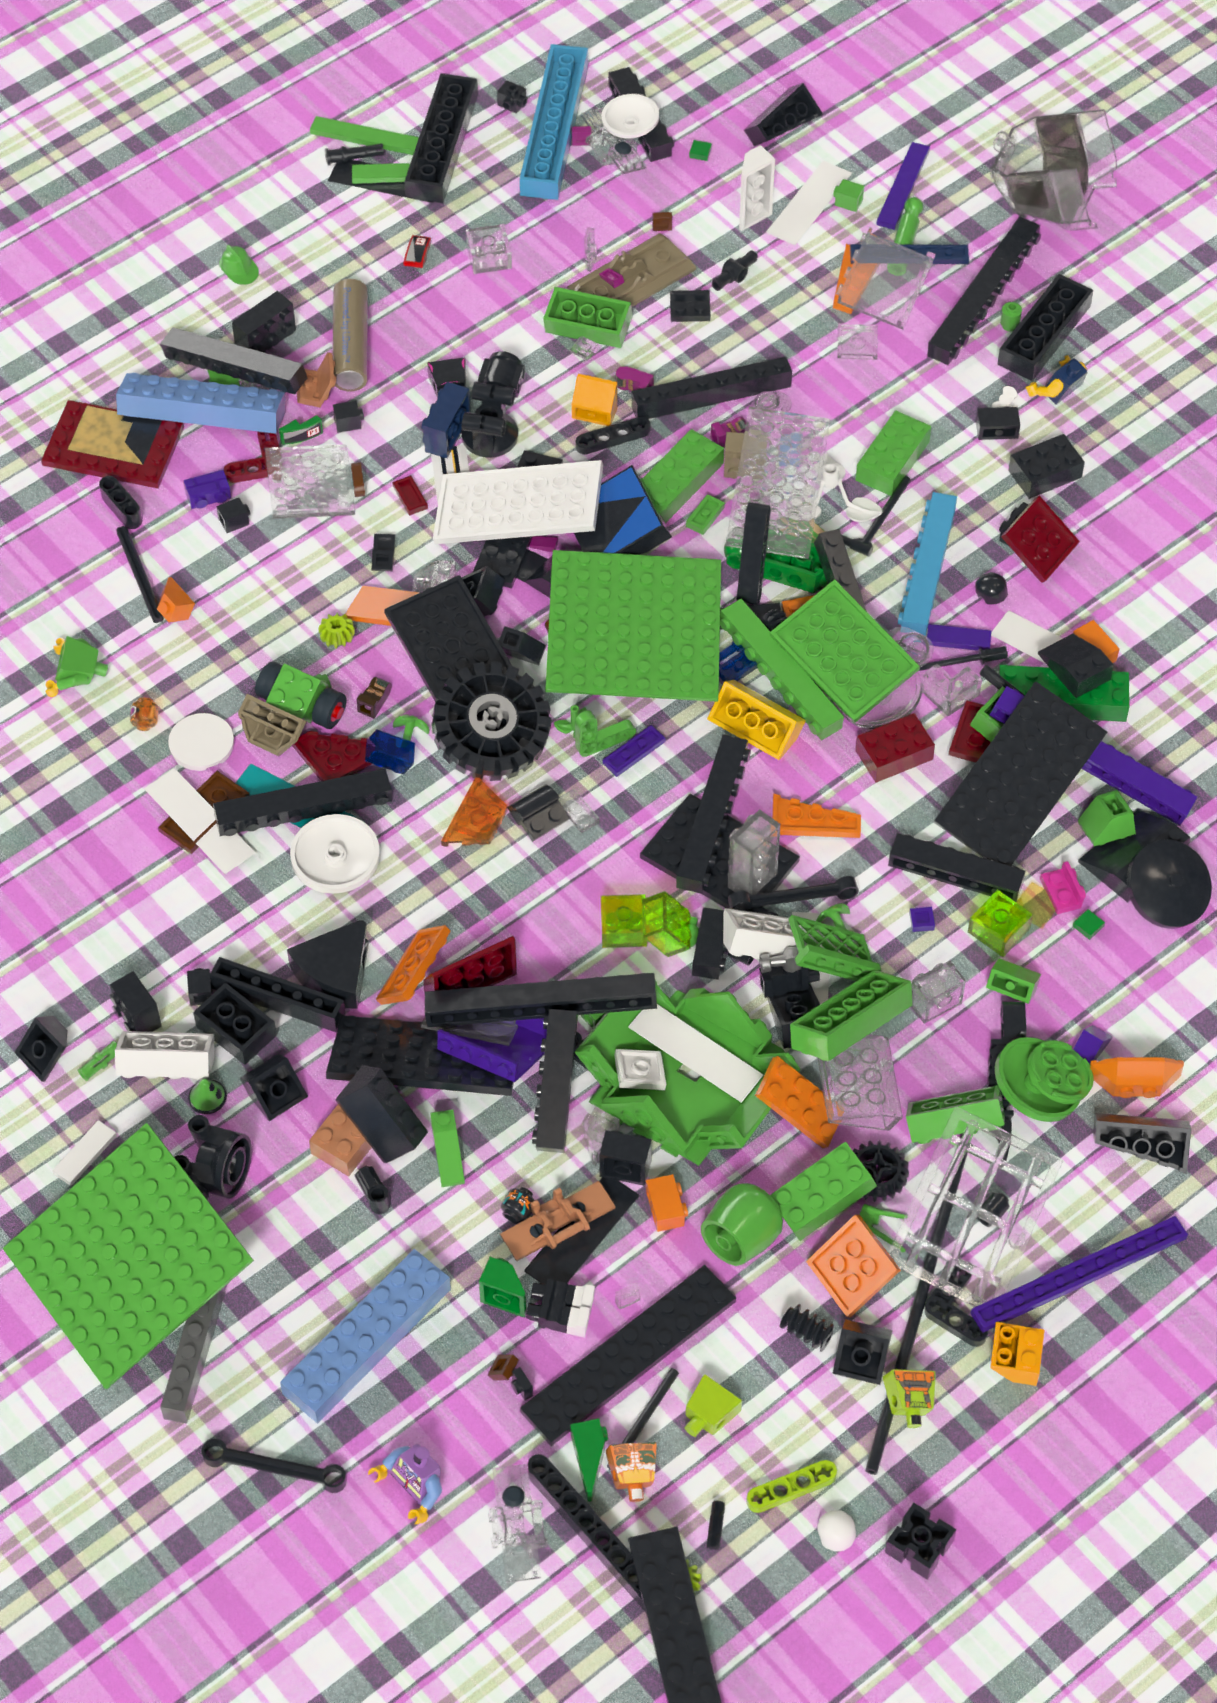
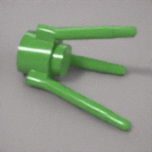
[860,1204,907,1253]

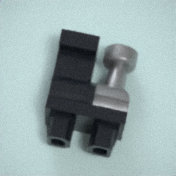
[759,946,820,998]

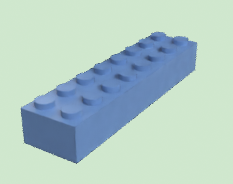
[116,373,285,434]
[280,1249,451,1424]

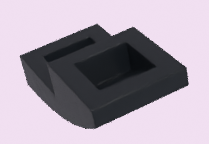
[371,534,395,571]

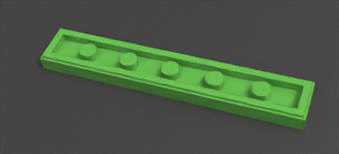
[310,116,419,155]

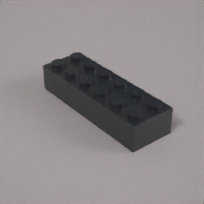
[997,274,1094,381]

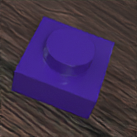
[909,907,935,932]

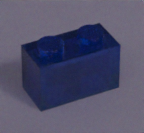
[365,729,415,775]

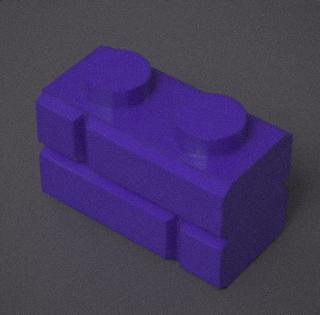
[183,470,231,509]

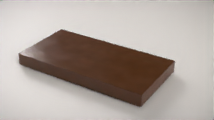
[158,771,250,854]

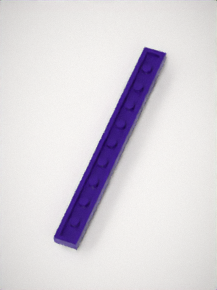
[970,1216,1188,1333]

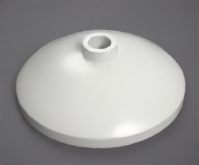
[602,94,659,138]

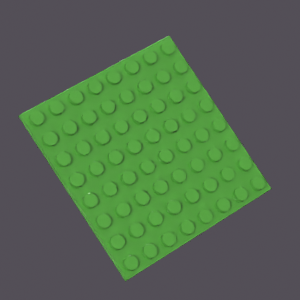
[545,550,721,702]
[2,1123,254,1389]

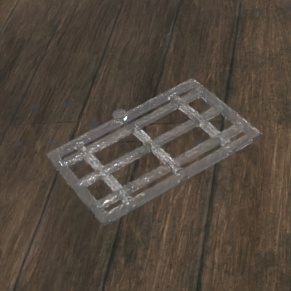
[888,1106,1064,1307]

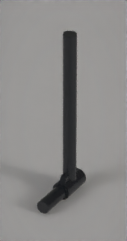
[841,476,911,557]

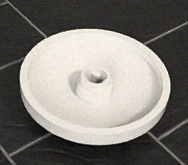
[290,814,380,893]

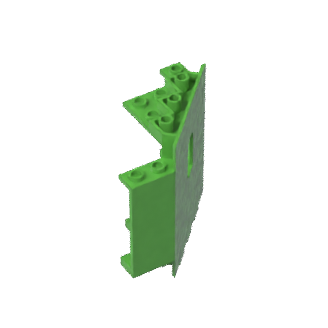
[575,980,801,1166]

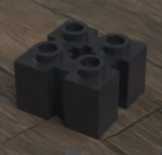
[885,1502,957,1580]

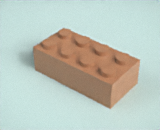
[309,1094,402,1177]

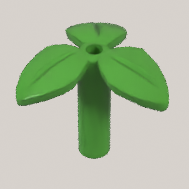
[554,705,587,738]
[393,715,429,751]
[816,903,850,930]

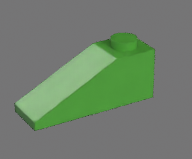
[430,1109,465,1187]

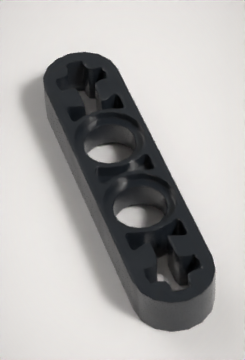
[575,417,651,455]

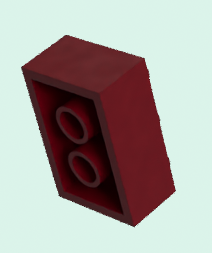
[855,713,935,783]

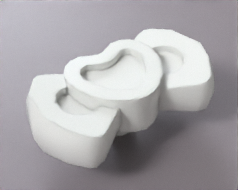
[992,386,1018,408]

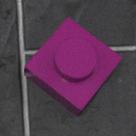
[572,126,591,146]

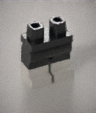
[526,1278,595,1338]

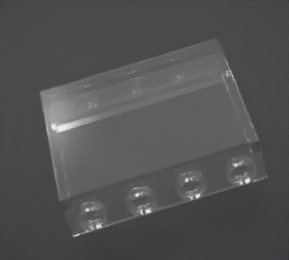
[836,227,936,330]

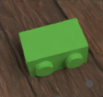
[986,958,1041,1004]

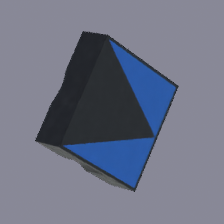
[574,465,672,555]

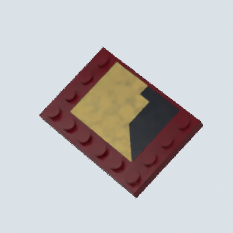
[41,400,184,489]

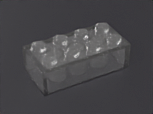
[728,809,780,895]

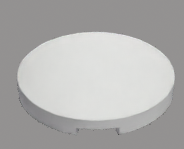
[168,713,234,771]

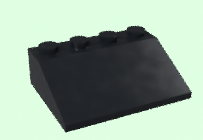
[1078,810,1191,903]

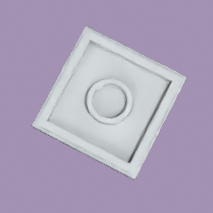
[614,1049,667,1090]

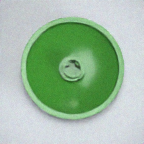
[995,1037,1080,1122]

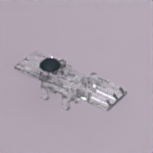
[581,107,647,174]
[488,1464,548,1583]

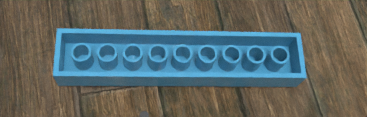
[519,44,588,200]

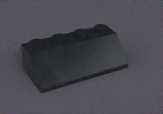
[335,1065,428,1163]

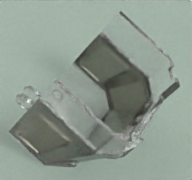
[990,109,1117,231]

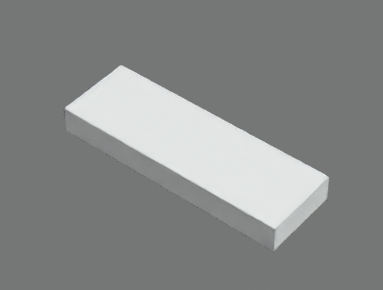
[52,1120,117,1186]

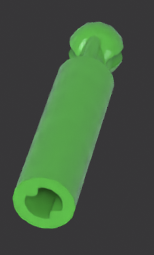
[887,197,923,276]

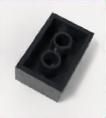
[232,291,296,353]
[1008,434,1085,499]
[193,983,277,1065]

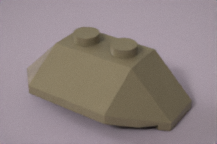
[238,694,306,756]

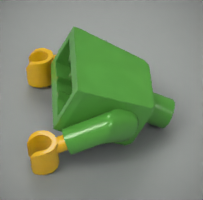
[45,636,108,697]

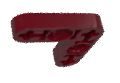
[223,431,283,483]

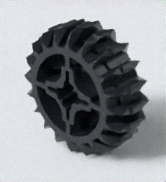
[853,1140,909,1202]

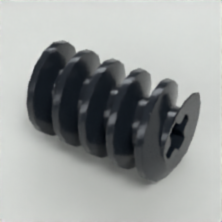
[780,1304,834,1353]

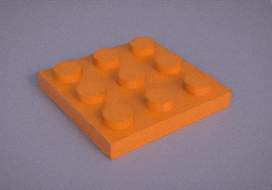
[806,1214,901,1317]

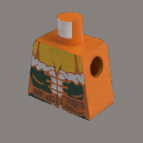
[606,1442,657,1502]

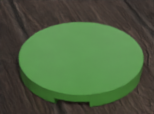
[1028,1040,1094,1104]

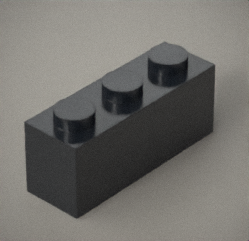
[692,907,728,980]

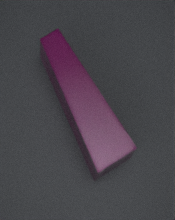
[599,268,624,288]
[529,536,558,553]

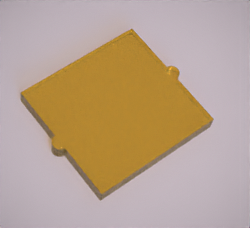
[1011,882,1056,929]

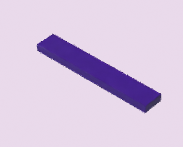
[876,142,930,230]

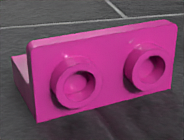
[1040,861,1086,914]

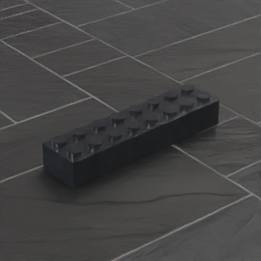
[405,73,478,203]

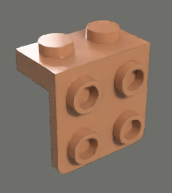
[297,352,336,408]

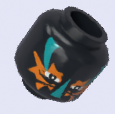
[501,1187,535,1224]

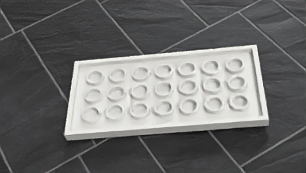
[433,460,603,544]

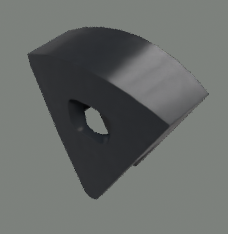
[287,920,369,1009]

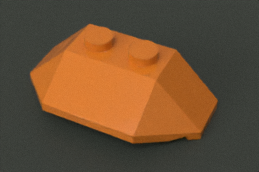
[1090,1057,1184,1098]

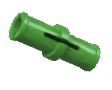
[78,1041,117,1081]

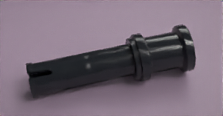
[325,143,384,166]

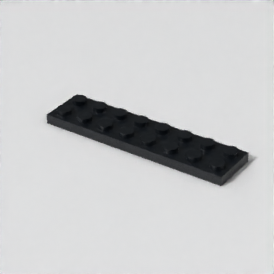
[473,450,563,588]
[628,1526,721,1703]

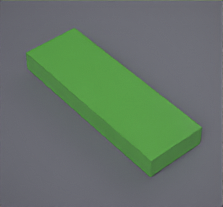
[352,163,410,184]

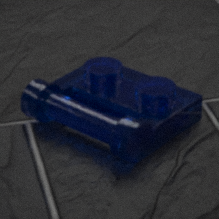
[719,641,758,682]

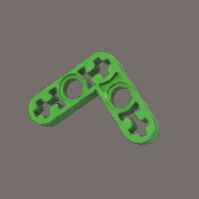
[575,710,636,757]

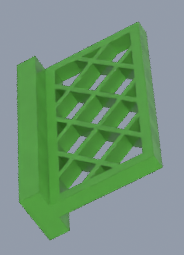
[788,915,882,981]

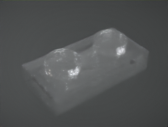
[558,789,600,834]

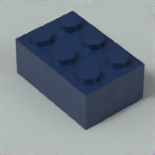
[421,382,471,458]

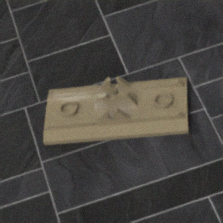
[567,233,696,307]

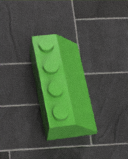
[906,1085,1005,1144]

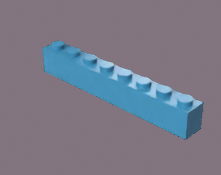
[898,492,957,638]

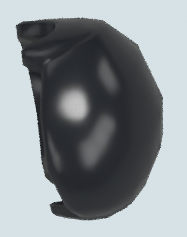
[975,572,1008,605]

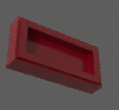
[392,476,428,516]

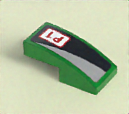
[279,415,323,445]

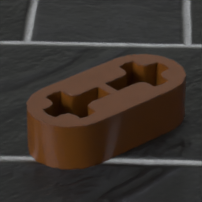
[351,462,365,497]

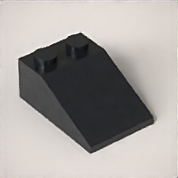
[1038,634,1114,698]
[767,983,820,1049]

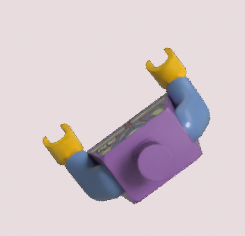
[368,1444,442,1525]

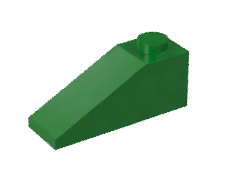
[570,1418,609,1502]

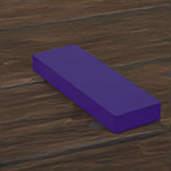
[926,624,992,651]
[602,725,666,777]

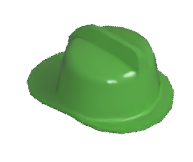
[219,245,259,285]

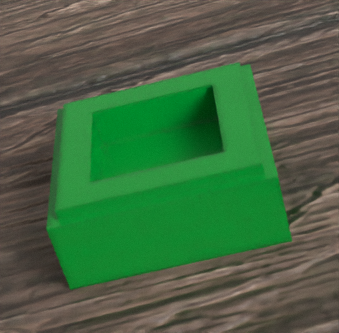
[689,140,712,161]
[1073,909,1105,940]

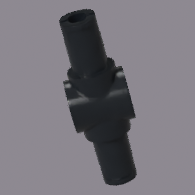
[712,250,758,291]

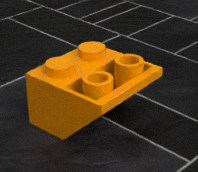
[572,374,617,426]
[990,1322,1045,1386]

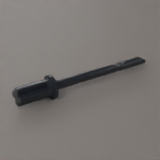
[919,646,1008,671]

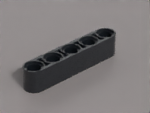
[737,502,771,605]

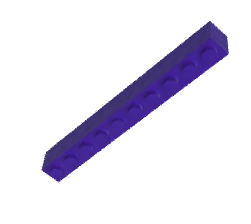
[990,686,1197,826]

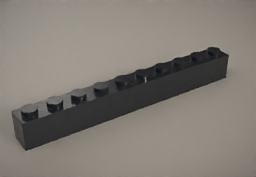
[927,216,1041,365]
[425,973,657,1028]

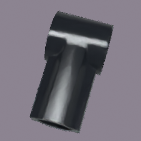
[354,1166,391,1214]

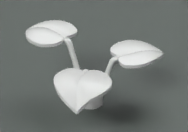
[784,453,883,522]

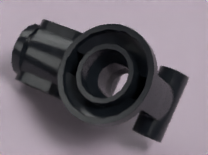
[461,351,525,458]
[174,1115,252,1200]

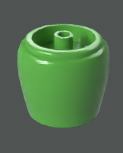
[701,1183,783,1266]

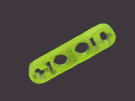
[746,1460,837,1513]

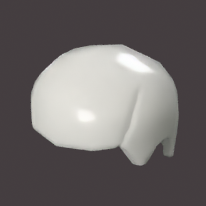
[818,1510,856,1551]

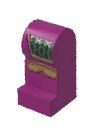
[616,366,654,391]
[710,417,752,448]

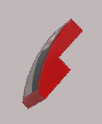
[403,235,431,268]

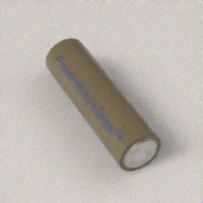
[332,279,368,392]

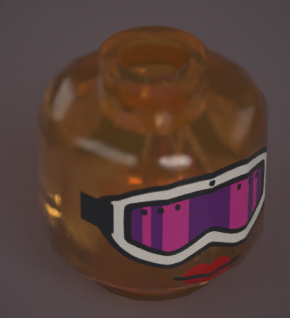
[130,697,159,731]

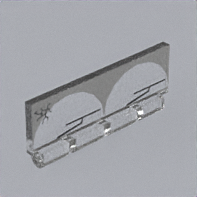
[421,1017,518,1046]

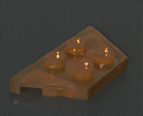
[441,777,508,847]

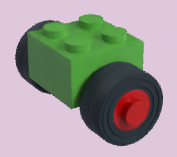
[255,661,347,729]

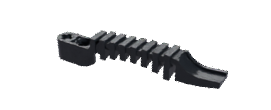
[987,1001,1026,1166]

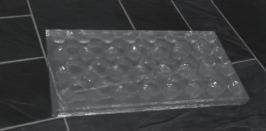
[725,406,831,559]

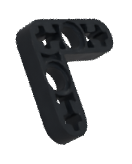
[924,1261,988,1347]

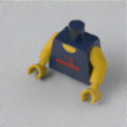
[1025,355,1088,405]

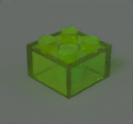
[967,889,1033,957]
[642,891,692,957]
[601,894,647,948]

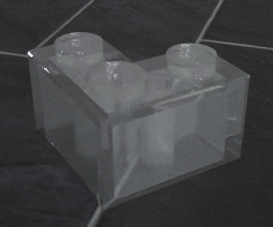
[919,664,982,717]

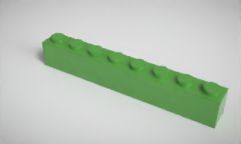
[720,599,844,741]

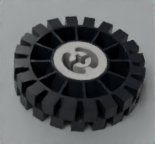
[431,662,551,781]

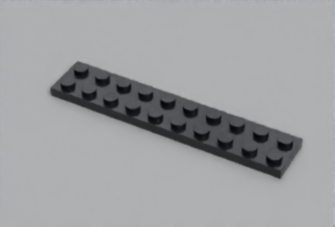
[520,1265,736,1446]

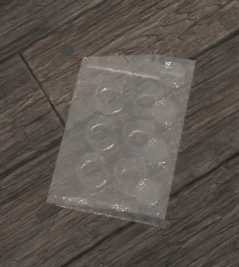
[817,1034,903,1131]

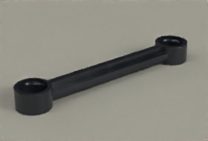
[728,876,859,912]
[201,1438,347,1493]

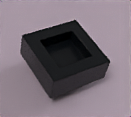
[510,1367,533,1401]

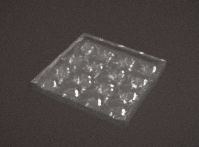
[265,444,356,519]

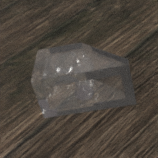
[582,1107,620,1166]

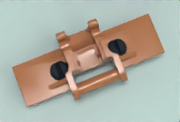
[500,1181,615,1262]

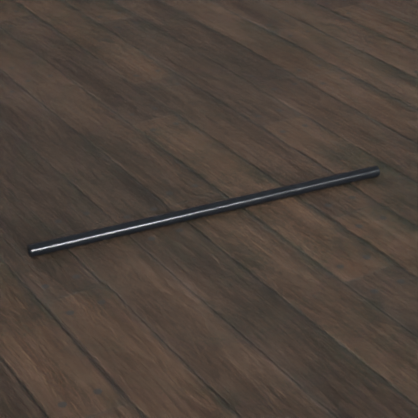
[865,1134,972,1475]

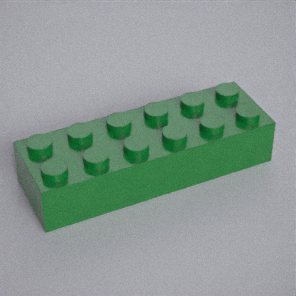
[997,665,1130,722]

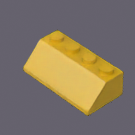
[707,680,806,760]

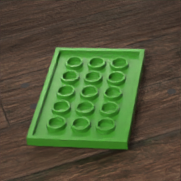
[770,579,920,724]

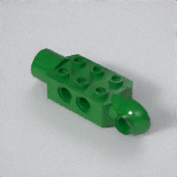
[724,530,828,593]

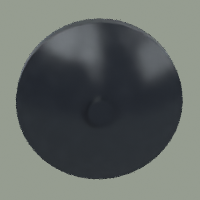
[1126,839,1212,929]

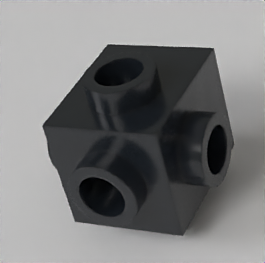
[497,80,528,114]

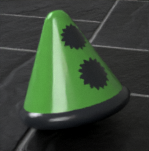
[188,1079,227,1114]

